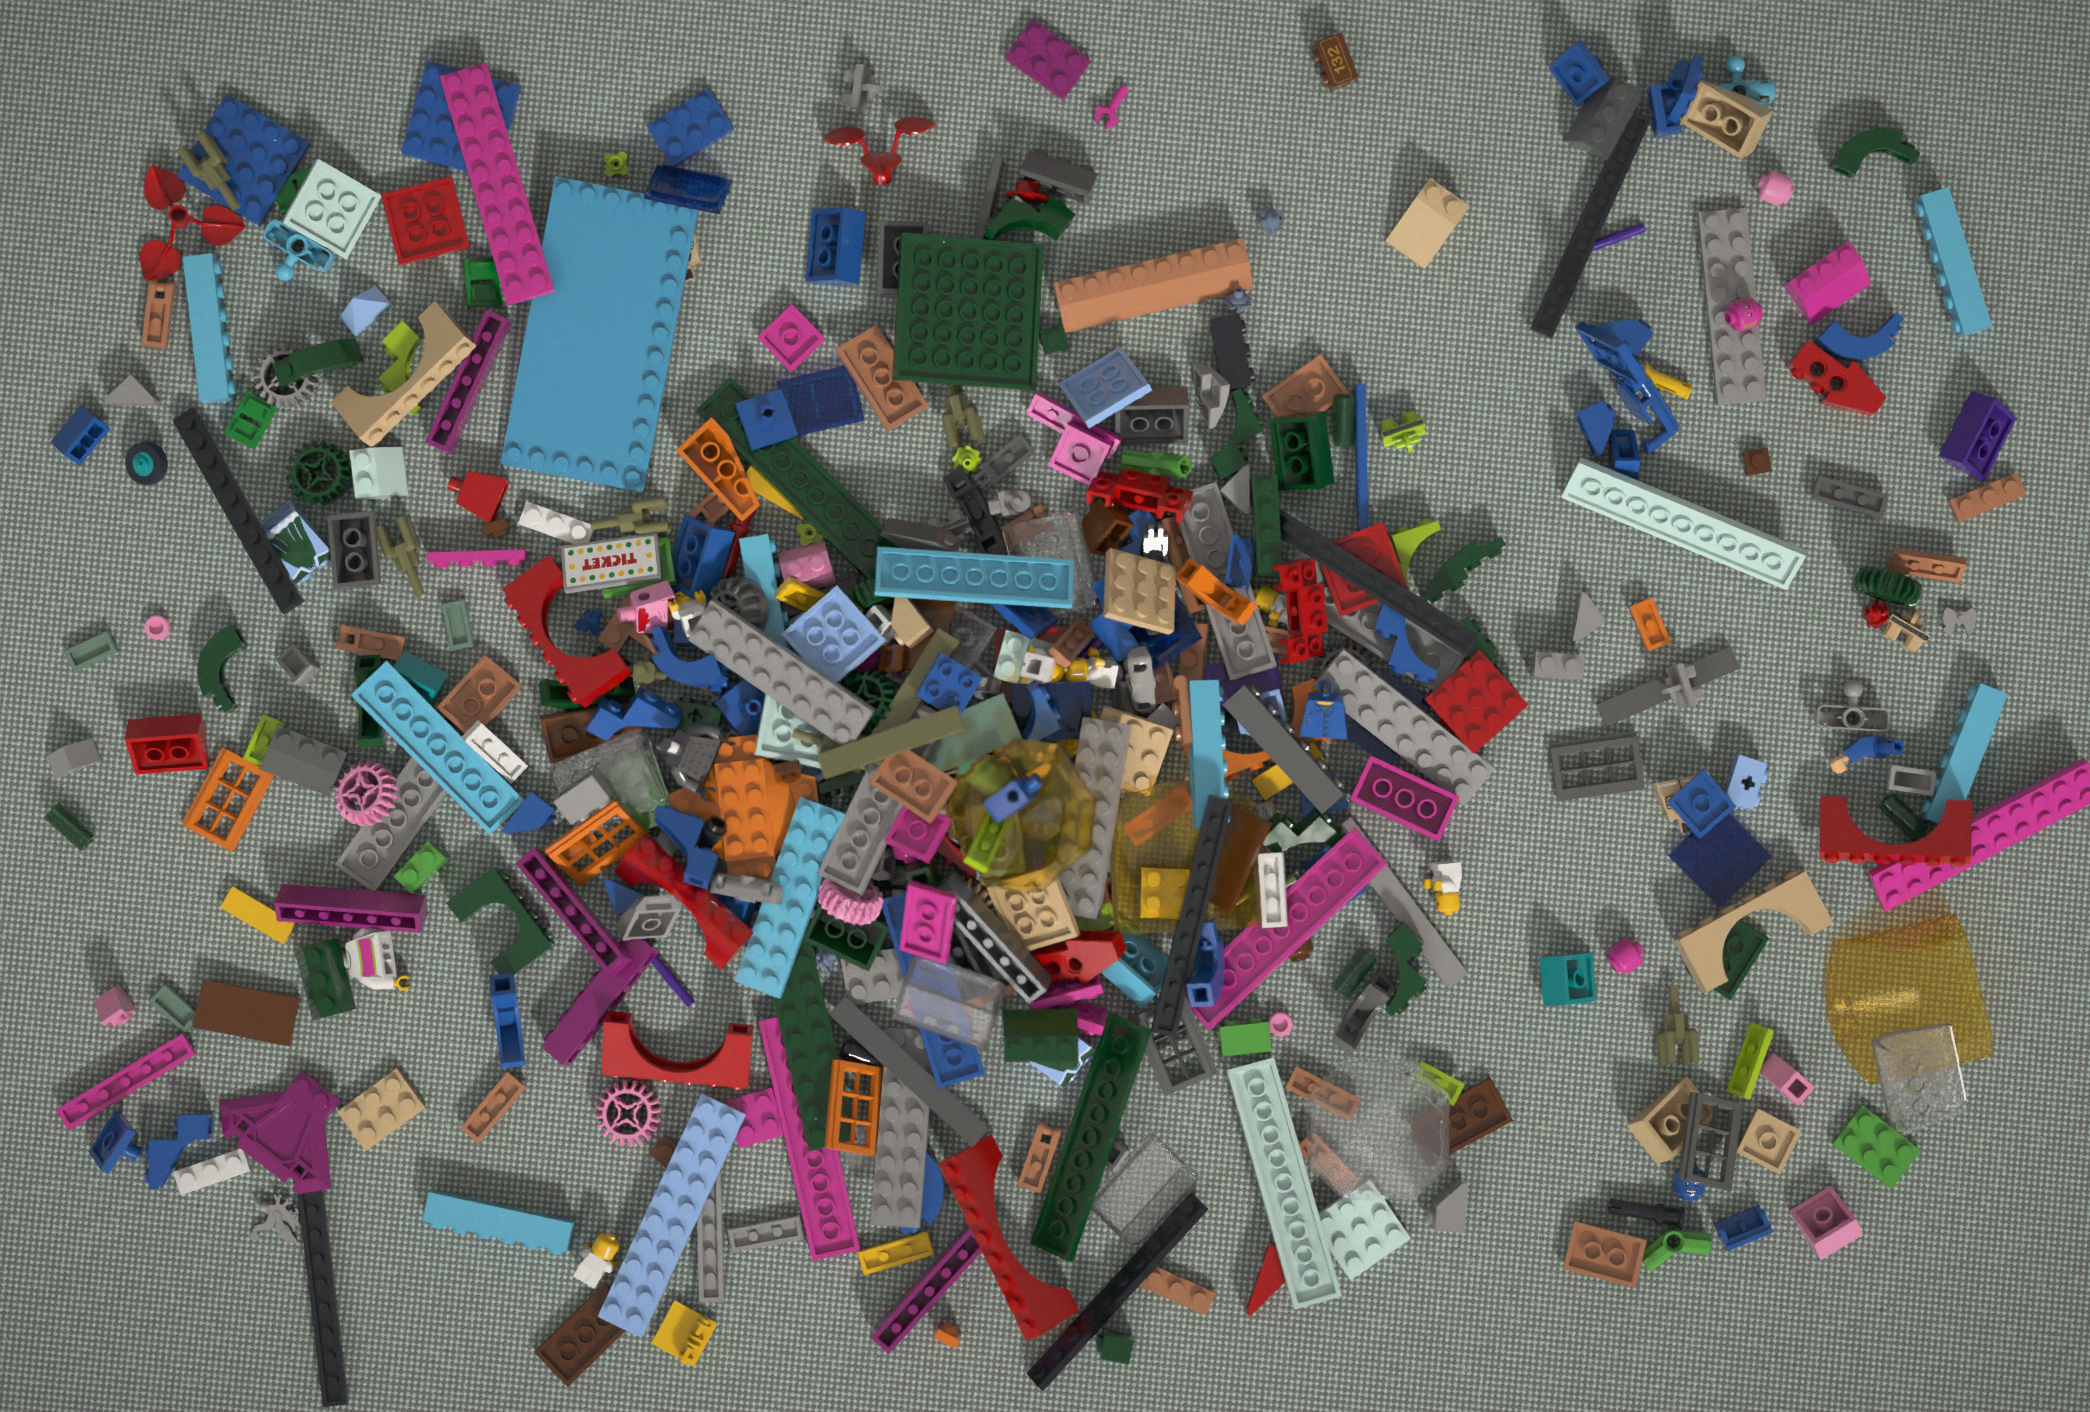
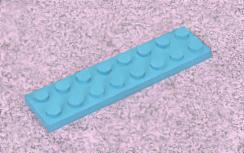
[875,547,1074,609]
[351,661,525,835]
[734,797,846,999]

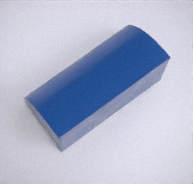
[51,405,110,466]
[1088,612,1140,663]

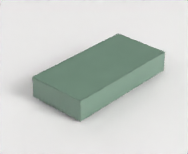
[441,599,475,651]
[63,630,120,673]
[148,983,196,1034]

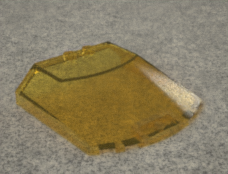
[1110,781,1262,935]
[1825,913,1992,1085]

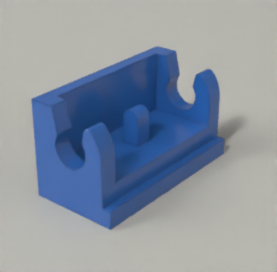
[1647,83,1682,138]
[1225,535,1255,590]
[1713,1205,1773,1251]

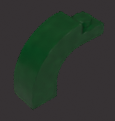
[1829,128,1921,179]
[272,339,364,387]
[197,625,248,713]

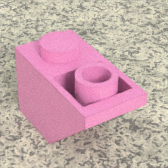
[94,986,136,1027]
[1760,1053,1815,1106]

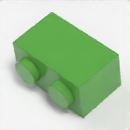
[394,841,450,894]
[1219,1017,1272,1056]

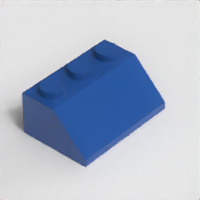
[805,207,866,286]
[671,514,735,600]

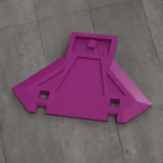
[220,1070,341,1194]

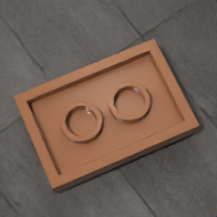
[1261,354,1349,417]
[436,655,522,734]
[869,750,959,824]
[1563,1221,1647,1288]

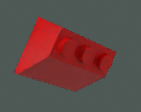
[125,714,209,774]

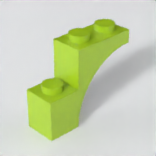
[378,320,423,416]
[1390,518,1441,590]

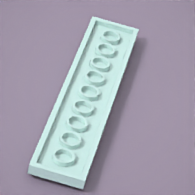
[1561,457,1807,590]
[1226,1057,1342,1310]

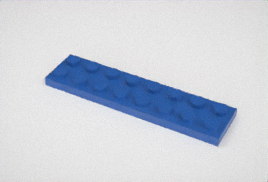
[882,892,985,1089]

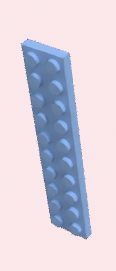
[598,1093,746,1338]

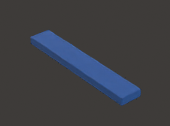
[1354,383,1369,531]

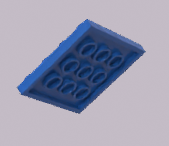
[401,60,522,173]
[177,94,311,227]

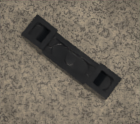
[943,466,1007,555]

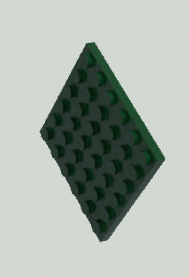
[892,232,1044,391]

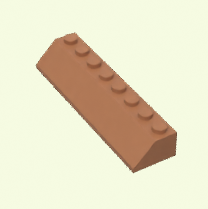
[1053,238,1253,333]

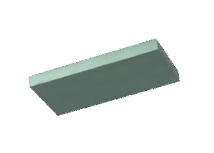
[927,693,1023,772]

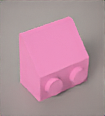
[778,540,837,590]
[1789,1186,1863,1260]

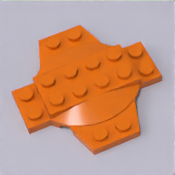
[669,734,819,881]

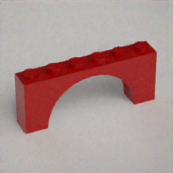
[502,555,633,708]
[1819,796,1972,867]
[614,833,754,970]
[601,1011,754,1089]

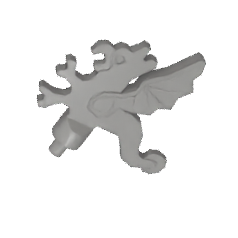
[250,1194,301,1244]

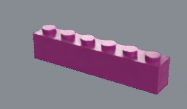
[425,309,512,455]
[516,848,633,976]
[274,884,428,933]
[541,939,660,1067]
[870,1224,982,1354]

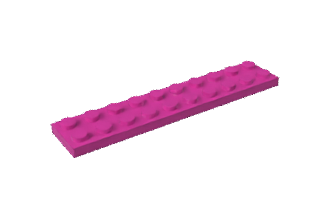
[439,63,555,306]
[1868,758,2090,912]
[1186,827,1388,1030]
[758,1017,861,1261]

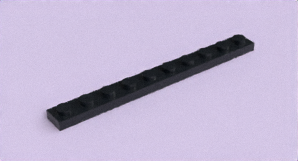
[1529,111,1652,340]
[172,407,305,615]
[1279,508,1480,657]
[1151,794,1233,1037]
[297,1166,349,1407]
[1026,1192,1208,1391]

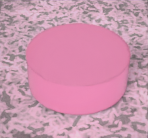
[144,615,171,640]
[1268,1012,1293,1037]

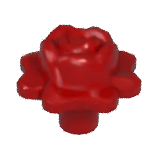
[1863,600,1889,629]

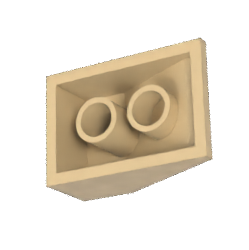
[1681,80,1773,159]
[1385,178,1469,270]
[1627,1076,1713,1164]

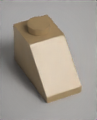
[891,597,934,649]

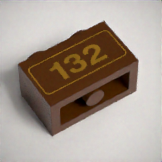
[1311,32,1359,92]

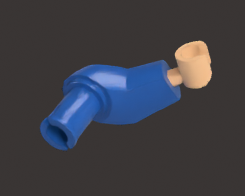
[1830,736,1904,774]

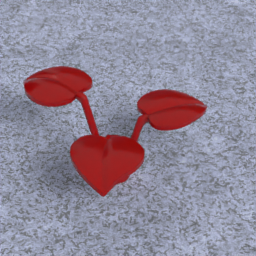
[822,117,936,185]
[139,165,245,281]

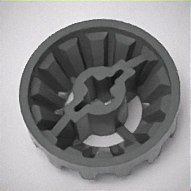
[706,577,768,631]

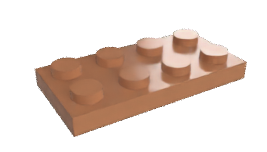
[835,324,929,432]

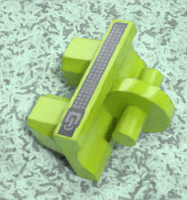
[1381,410,1426,453]

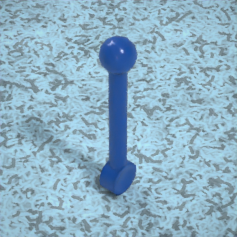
[1301,845,1332,870]

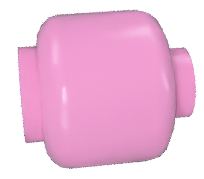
[1756,170,1795,206]

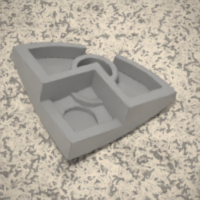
[1193,362,1230,429]

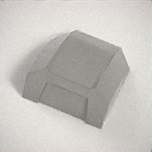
[617,895,681,941]

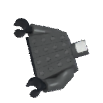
[662,723,738,801]

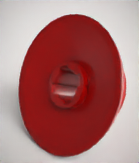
[1005,181,1048,204]

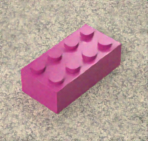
[1348,755,1459,841]

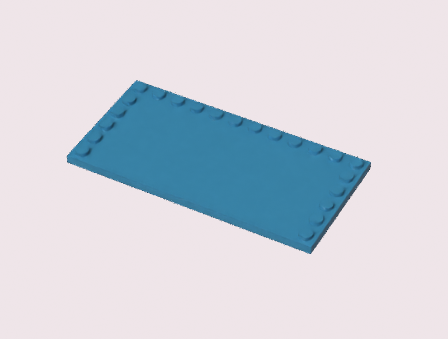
[500,176,700,493]

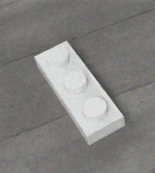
[518,501,595,544]
[461,720,528,784]
[1258,853,1288,928]
[173,1148,252,1195]

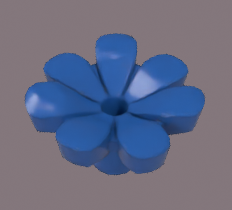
[574,608,603,635]

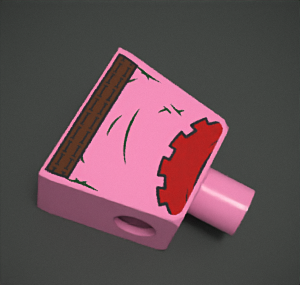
[617,580,675,633]

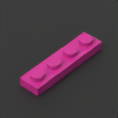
[1026,391,1123,461]
[427,549,528,568]

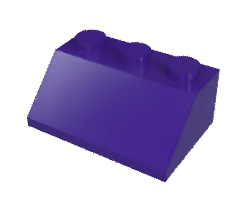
[1939,391,2017,482]

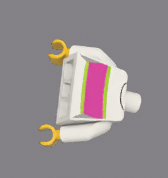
[342,928,410,990]

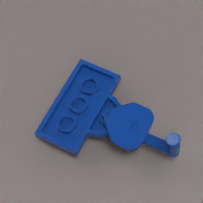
[1575,321,1679,455]

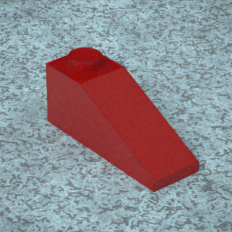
[1245,1242,1286,1316]

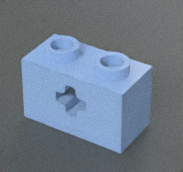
[1723,754,1769,810]

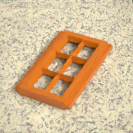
[181,747,275,852]
[544,799,650,886]
[825,1059,884,1156]

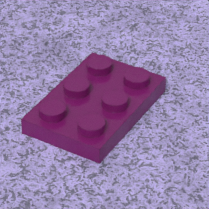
[1004,19,1091,101]

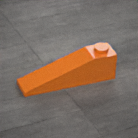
[676,417,760,522]

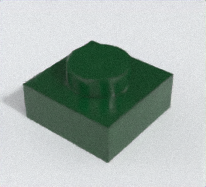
[1040,325,1069,355]

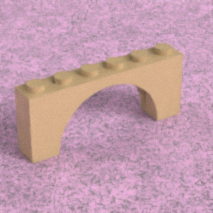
[331,301,476,447]
[1673,869,1833,992]

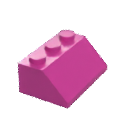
[1783,240,1871,326]

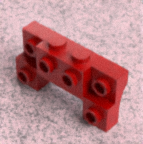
[1086,469,1194,523]
[1272,557,1327,664]

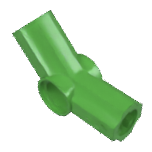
[1119,449,1192,478]
[1642,1227,1711,1272]

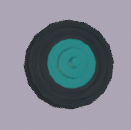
[125,441,168,486]

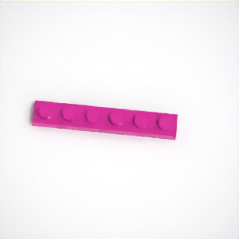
[56,1033,197,1131]

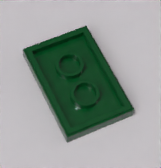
[1688,920,1769,1000]

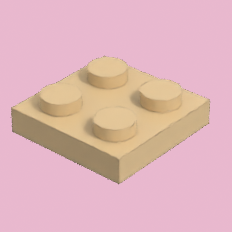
[1737,1108,1802,1175]

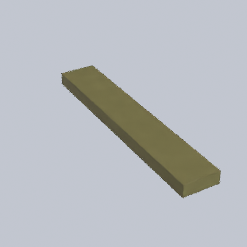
[870,628,960,766]
[817,705,966,779]

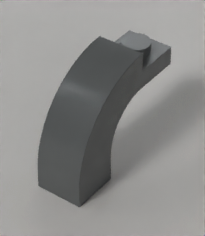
[1331,970,1397,1055]

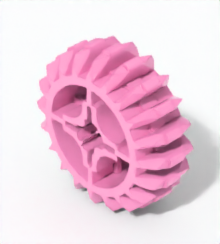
[334,760,399,826]
[817,878,884,926]
[595,1080,662,1147]

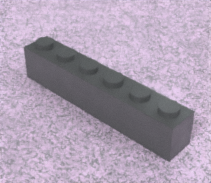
[1223,682,1346,814]
[937,871,1053,1004]

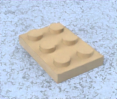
[337,1068,426,1151]

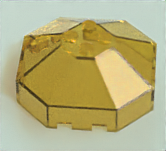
[947,738,1097,893]

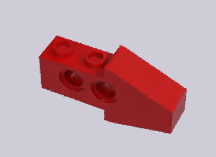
[1786,340,1887,416]
[1030,930,1127,985]

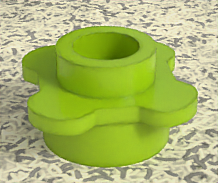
[603,151,629,177]
[796,523,823,547]

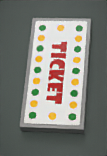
[561,532,662,594]

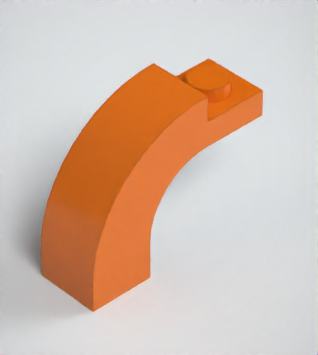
[1175,558,1258,626]

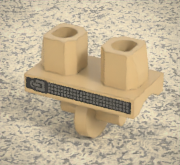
[1882,609,1930,653]

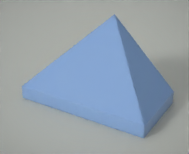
[339,286,392,336]

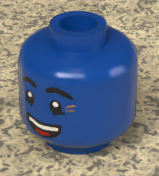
[1673,1163,1706,1201]

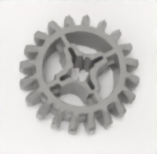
[253,343,320,409]

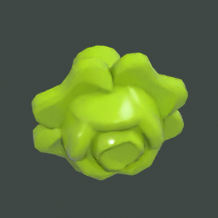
[952,445,982,472]

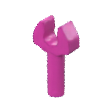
[1095,85,1129,130]

